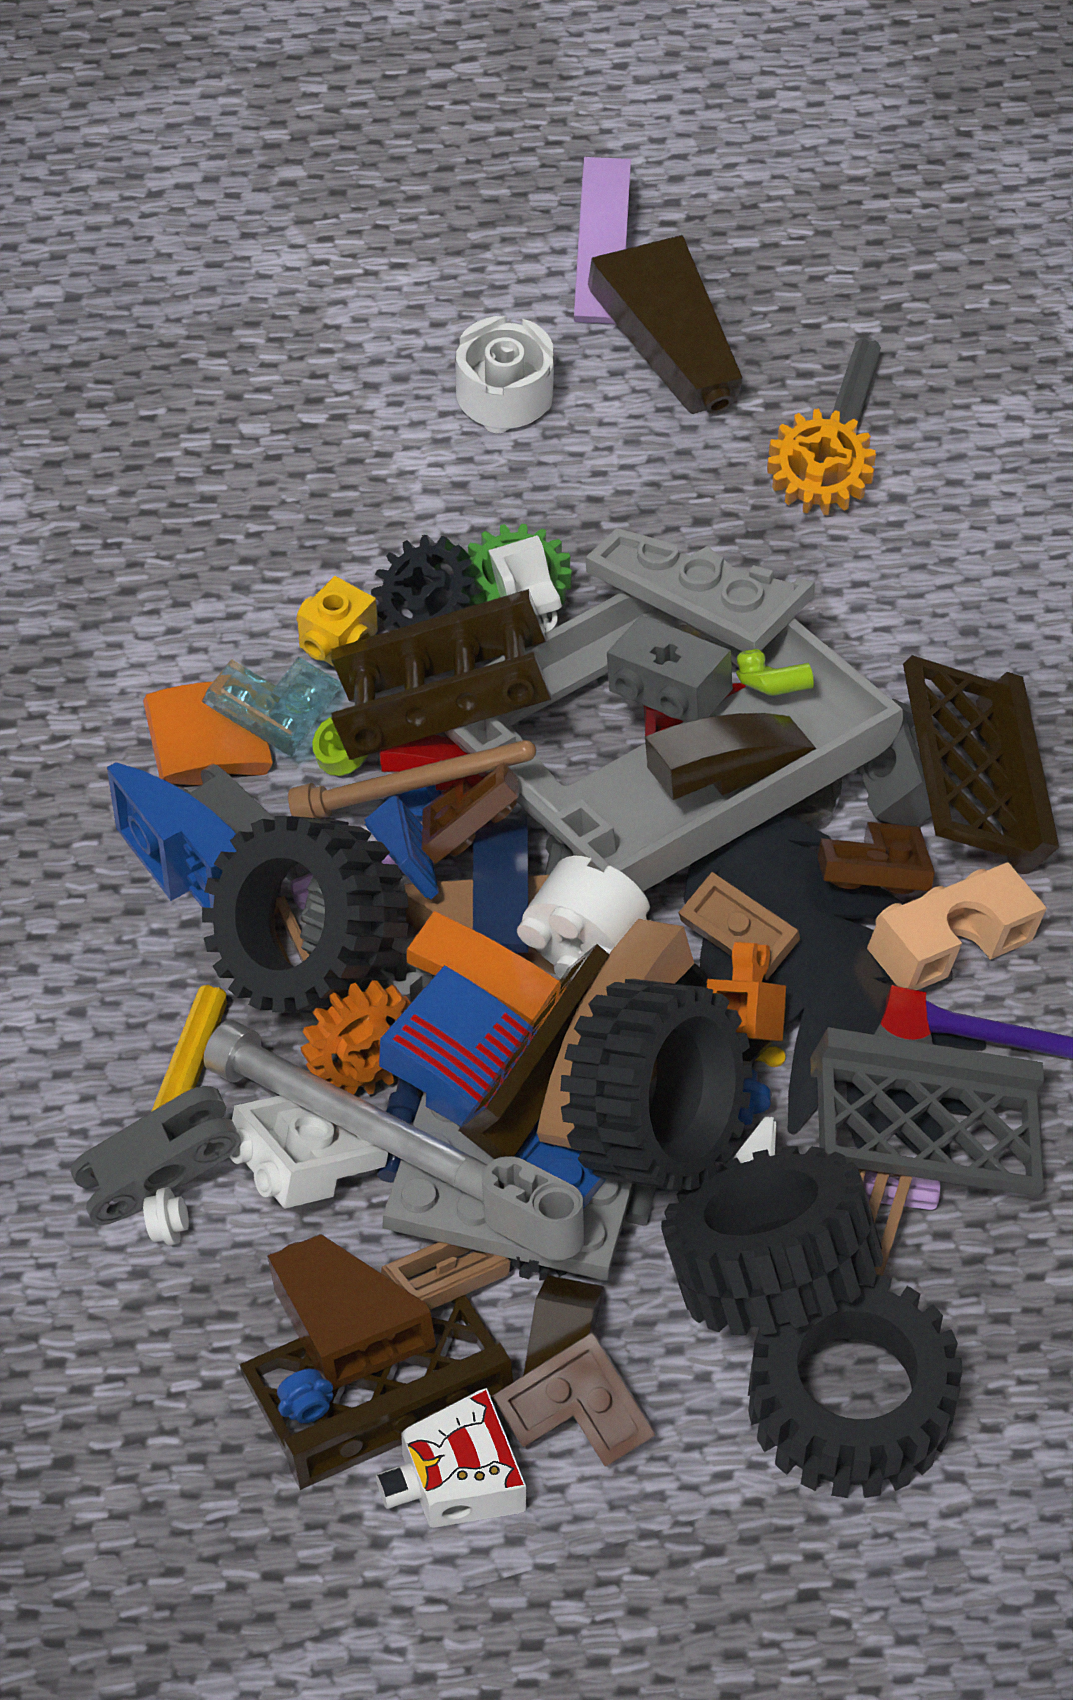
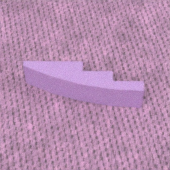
[574,157,631,324]

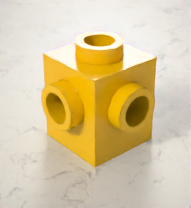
[296,576,378,666]

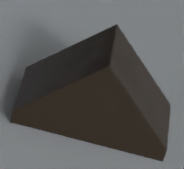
[523,1275,604,1376]

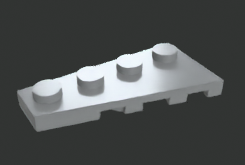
[586,528,815,651]

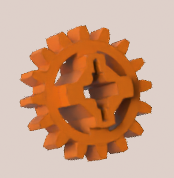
[300,980,411,1095]

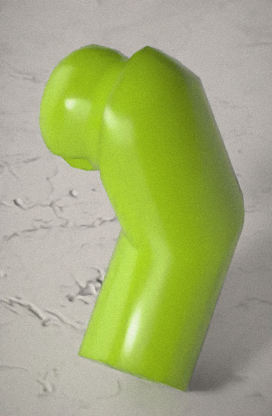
[736,649,814,696]

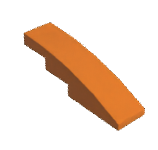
[407,911,559,1025]

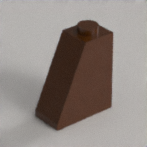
[267,1234,436,1391]

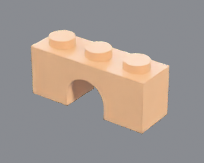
[867,862,1047,990]

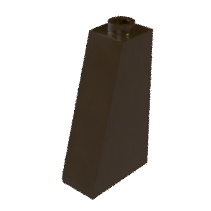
[588,235,743,414]

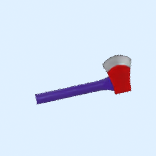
[874,985,1073,1059]

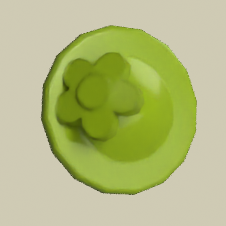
[312,717,368,776]

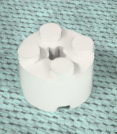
[455,316,554,433]
[517,856,651,979]

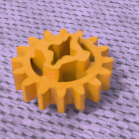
[767,409,876,515]

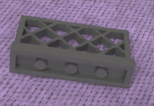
[810,1027,1044,1196]

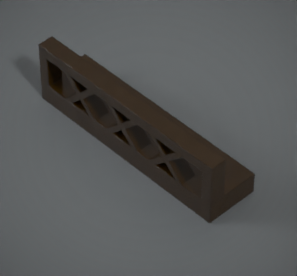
[458,944,610,1159]

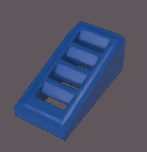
[364,796,439,899]

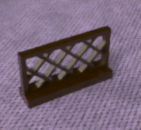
[903,655,1060,874]
[239,1295,513,1490]

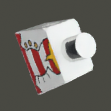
[376,1388,526,1528]

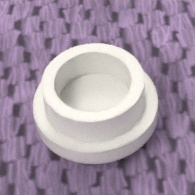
[143,1187,189,1245]

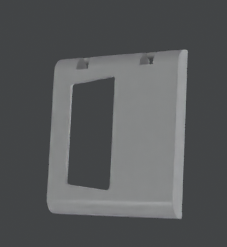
[444,546,903,892]

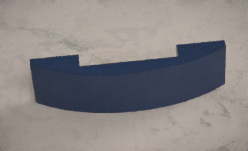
[473,815,528,953]

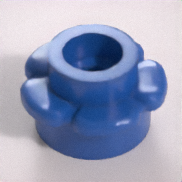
[277,1369,333,1423]

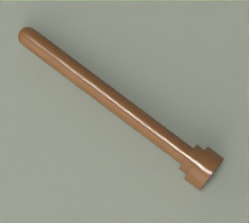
[288,740,536,819]

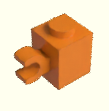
[707,942,786,1041]

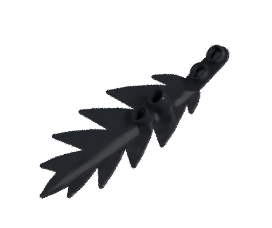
[683,813,987,1160]

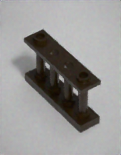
[331,589,551,760]

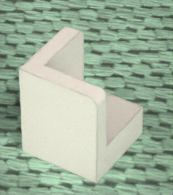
[488,535,562,615]

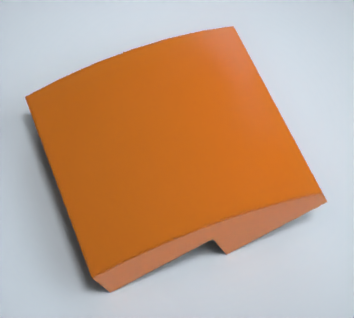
[143,681,273,785]

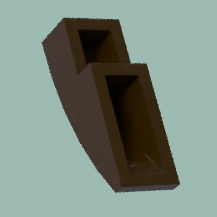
[645,713,816,800]

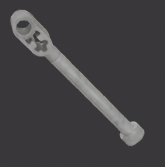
[204,1020,584,1260]

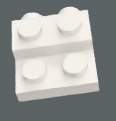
[229,1095,388,1209]

